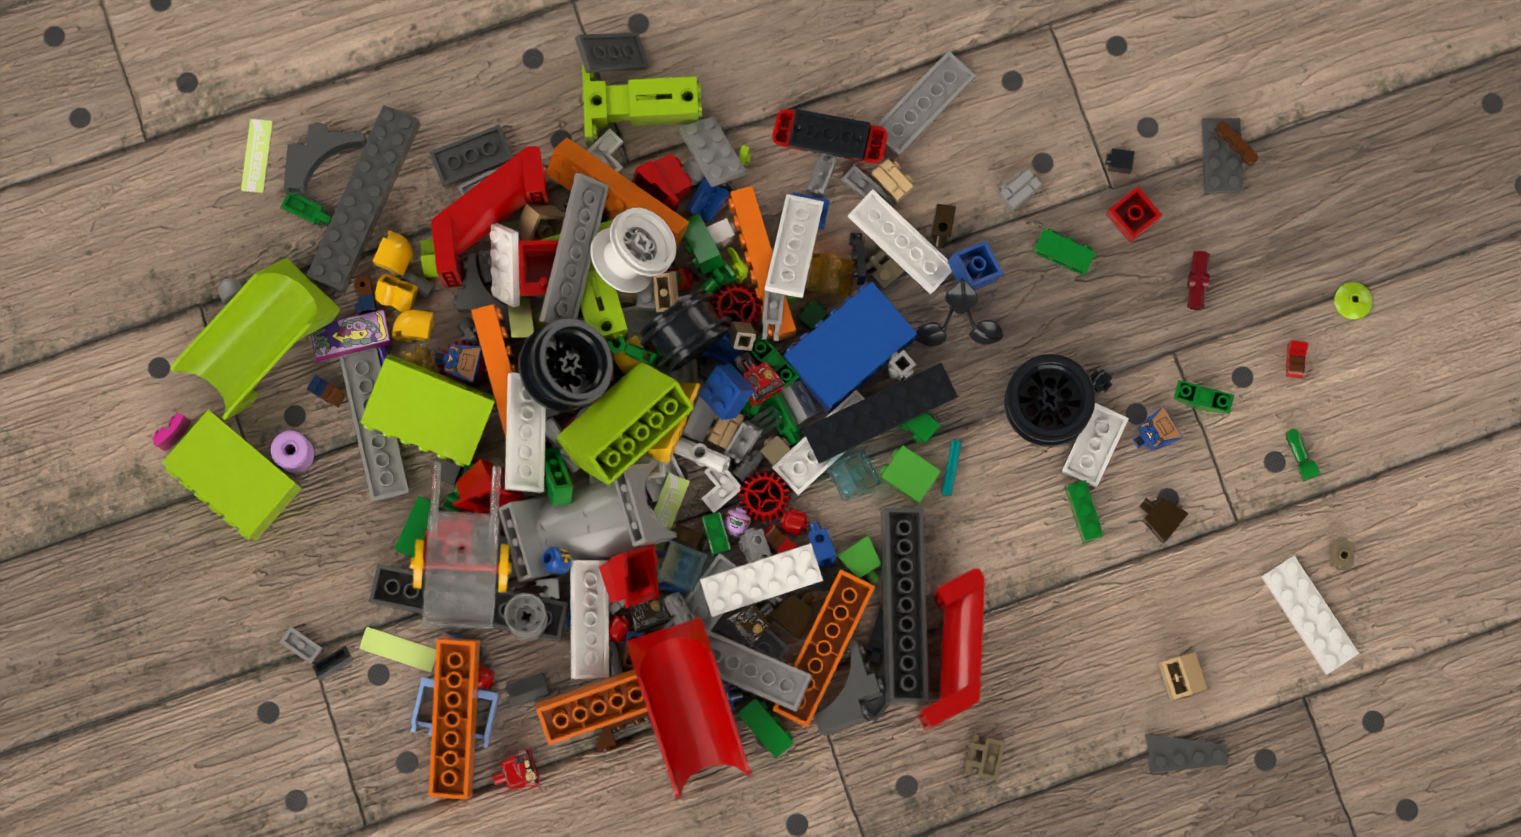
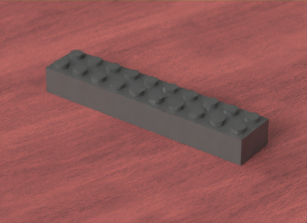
[306,105,421,295]
[880,508,929,705]
[369,564,569,643]

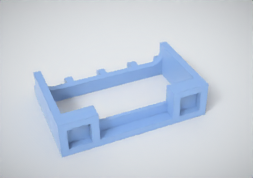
[411,677,500,748]

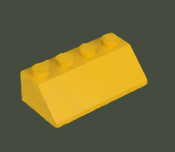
[647,383,700,465]

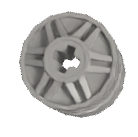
[504,593,548,640]

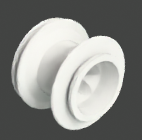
[590,208,676,293]

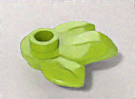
[728,247,749,284]

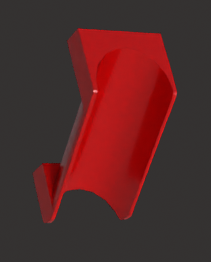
[431,146,550,289]
[917,568,985,731]
[626,617,752,799]

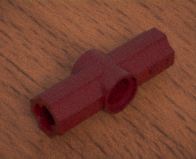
[1187,251,1210,310]

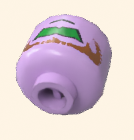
[724,507,751,537]

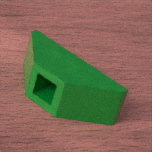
[750,335,800,389]
[1173,380,1234,414]

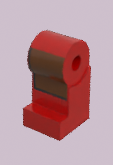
[1286,340,1309,378]
[764,525,797,553]

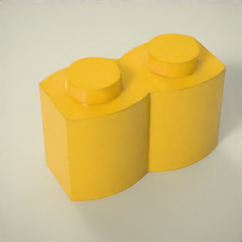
[374,274,418,312]

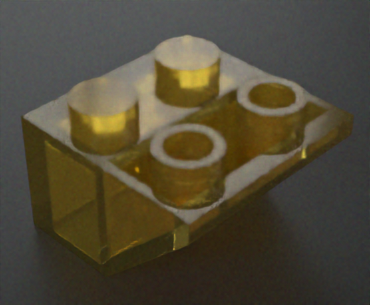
[808,253,855,299]

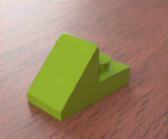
[420,239,439,279]

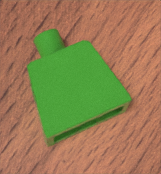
[837,536,881,585]

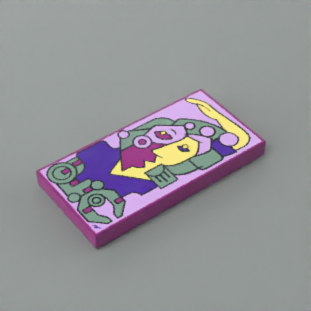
[311,309,391,362]

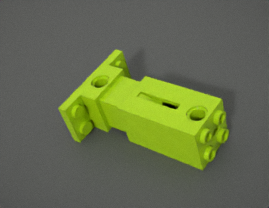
[582,63,702,147]
[542,220,629,346]

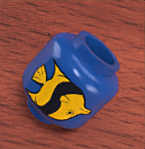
[542,547,571,574]

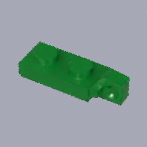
[280,194,332,226]
[764,392,802,445]

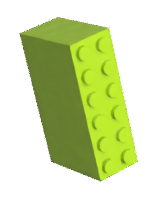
[360,354,496,467]
[556,361,694,486]
[162,410,302,541]

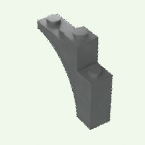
[284,123,367,194]
[454,253,511,334]
[814,640,885,736]

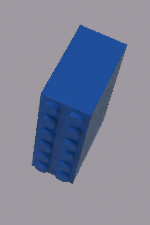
[784,282,917,413]

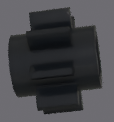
[1090,369,1112,393]

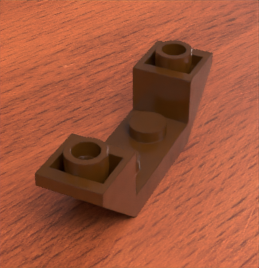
[596,711,654,753]

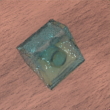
[826,450,882,502]
[657,541,707,593]

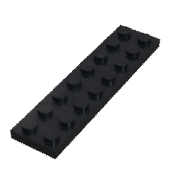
[803,362,958,464]

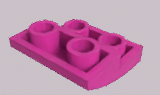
[153,412,192,451]

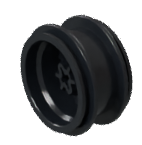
[640,288,732,374]
[518,318,613,412]
[1004,354,1095,447]

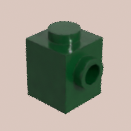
[798,300,828,332]

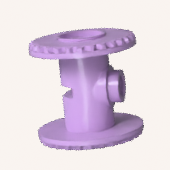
[271,431,314,473]

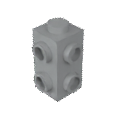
[887,350,916,382]
[739,527,772,564]

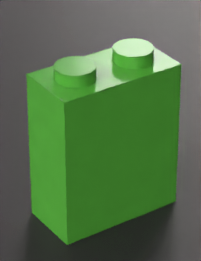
[880,445,941,505]

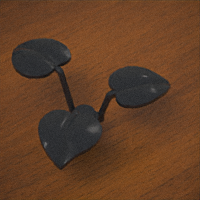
[915,278,1004,346]

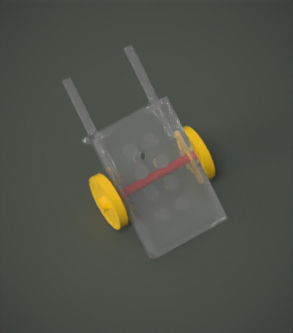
[410,462,512,629]

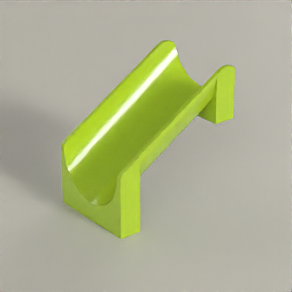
[170,258,341,421]

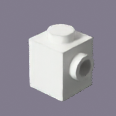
[707,218,736,247]

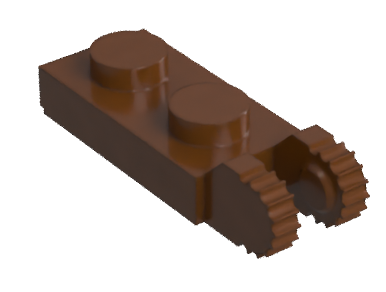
[1214,121,1258,166]

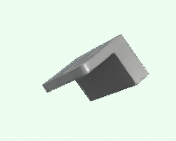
[781,380,819,425]
[682,396,716,443]

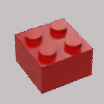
[1106,186,1162,243]

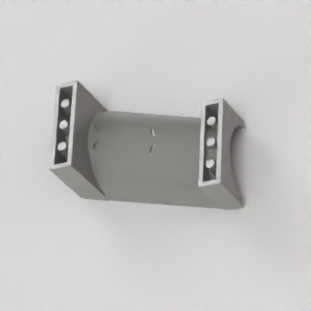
[498,462,677,583]

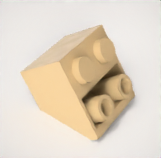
[1158,652,1208,701]

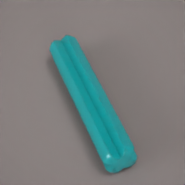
[941,440,962,496]

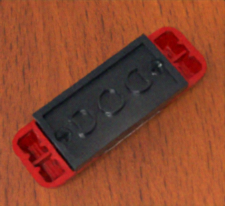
[772,109,888,164]

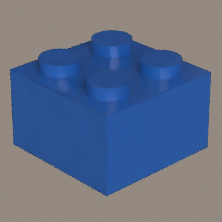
[947,241,1004,290]
[698,364,755,420]

